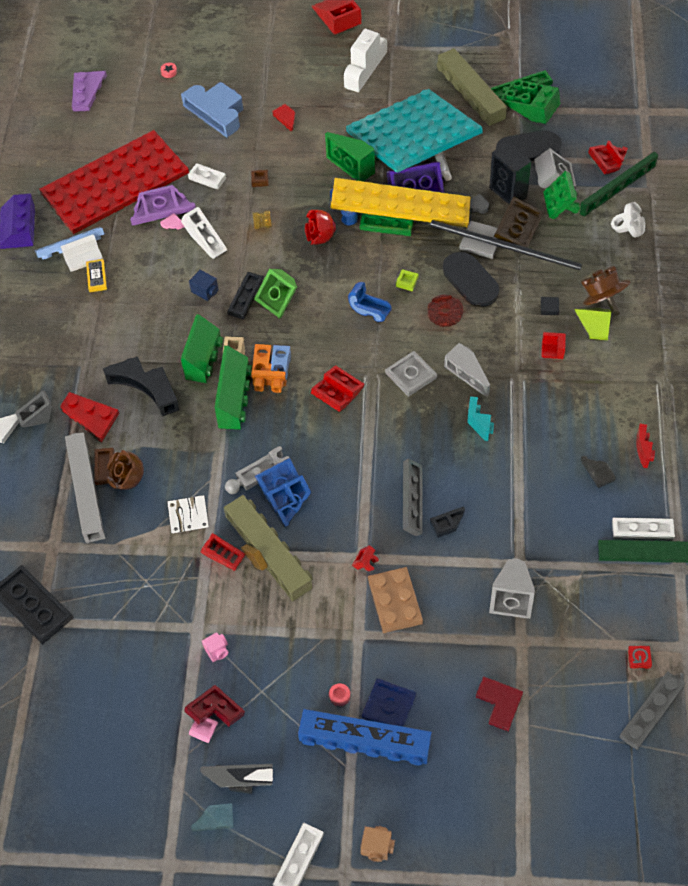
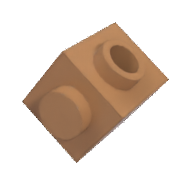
[360,826,395,862]

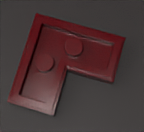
[476,676,524,732]
[184,685,245,727]

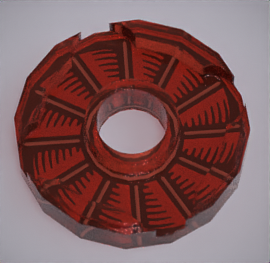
[427,295,463,327]

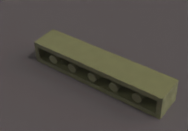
[437,48,507,126]
[224,495,313,602]

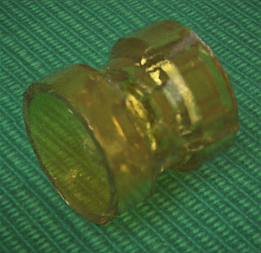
[252,210,272,230]

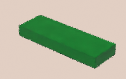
[360,213,414,236]

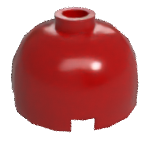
[305,209,336,245]

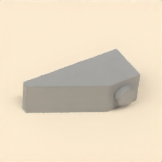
[444,343,490,397]

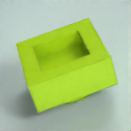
[396,270,419,292]

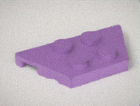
[131,185,196,226]

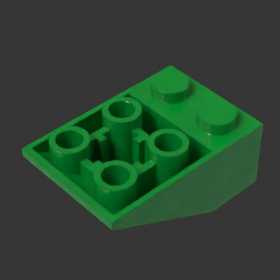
[500,79,561,124]

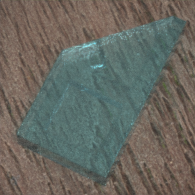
[191,803,233,832]

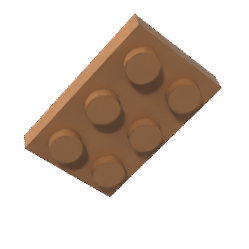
[368,567,423,633]

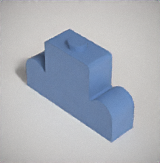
[181,82,243,138]

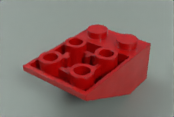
[312,0,361,35]

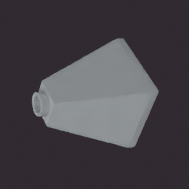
[489,558,535,619]

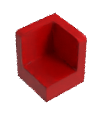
[541,332,566,359]

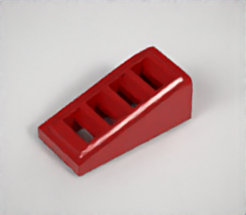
[200,533,246,571]

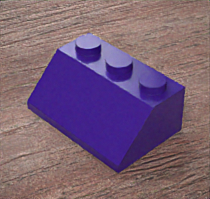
[386,162,445,193]
[0,194,35,249]

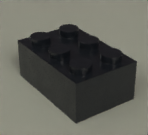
[489,142,531,204]

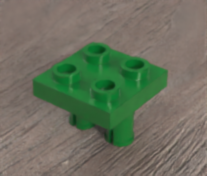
[543,171,580,219]

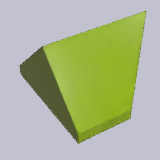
[574,308,611,340]

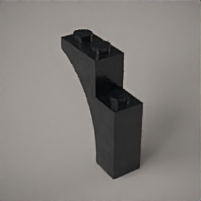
[103,356,179,417]

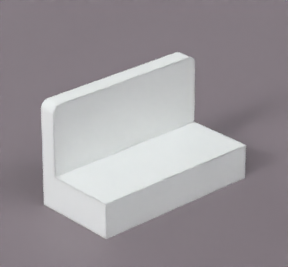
[61,234,103,272]

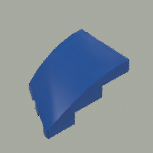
[255,458,311,527]

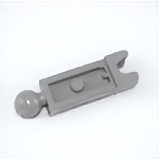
[225,446,289,494]

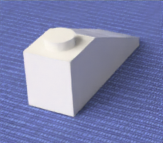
[181,207,227,259]

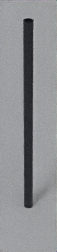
[430,220,582,271]

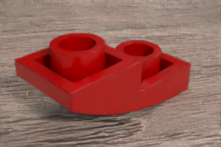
[636,423,655,468]

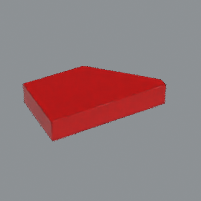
[272,104,295,132]

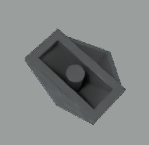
[15,390,52,428]

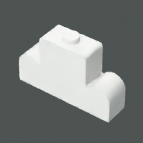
[344,29,387,92]

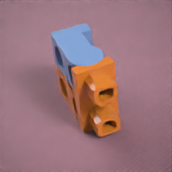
[251,344,291,393]

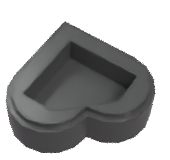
[470,194,489,214]

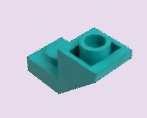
[467,397,494,441]

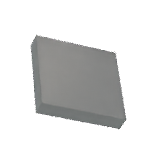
[459,221,498,259]
[385,351,437,397]

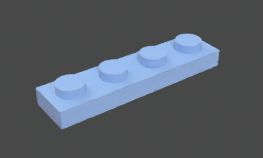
[35,227,104,260]

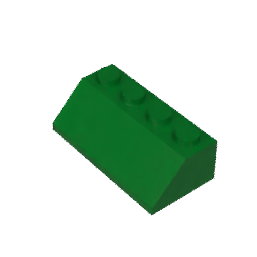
[214,345,252,430]

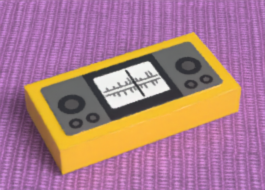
[86,259,107,292]

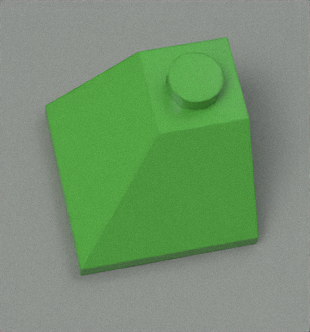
[254,269,297,318]

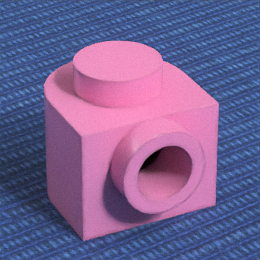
[201,632,228,662]

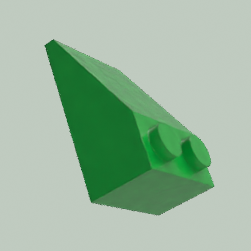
[325,132,375,182]

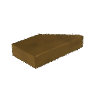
[241,544,268,571]

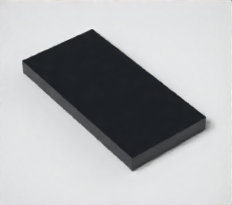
[0,565,74,645]

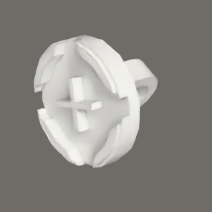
[611,202,645,237]

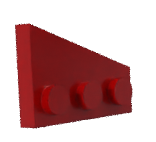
[60,392,119,443]

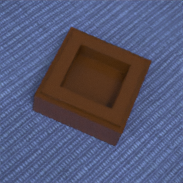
[251,170,269,187]

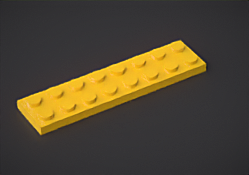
[331,178,471,228]

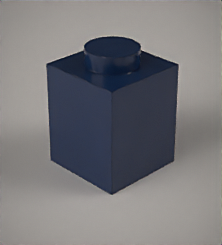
[189,270,219,301]

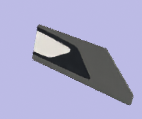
[200,764,273,787]

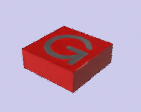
[628,646,652,668]

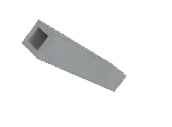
[65,432,106,543]

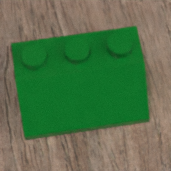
[181,314,223,383]

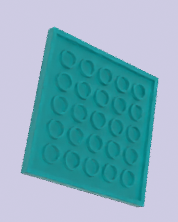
[346,89,483,173]

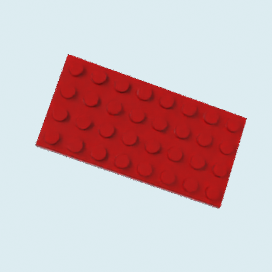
[39,130,189,235]

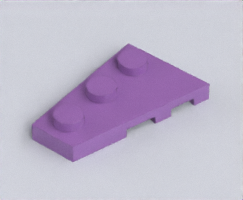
[72,71,107,112]

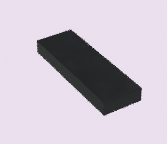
[227,272,264,320]

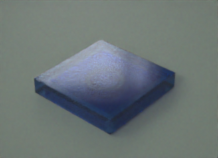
[361,678,417,727]

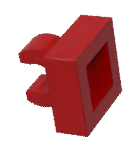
[352,545,379,572]

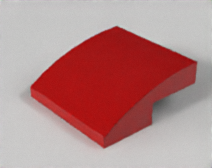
[311,365,364,412]

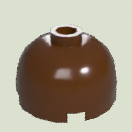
[107,450,144,489]

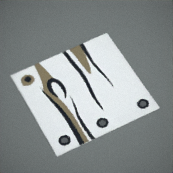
[168,495,209,533]

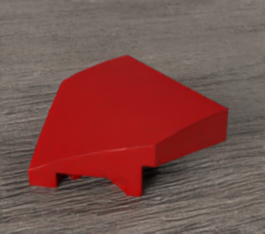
[588,141,628,174]

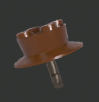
[581,266,631,316]

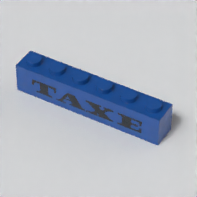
[298,709,431,765]

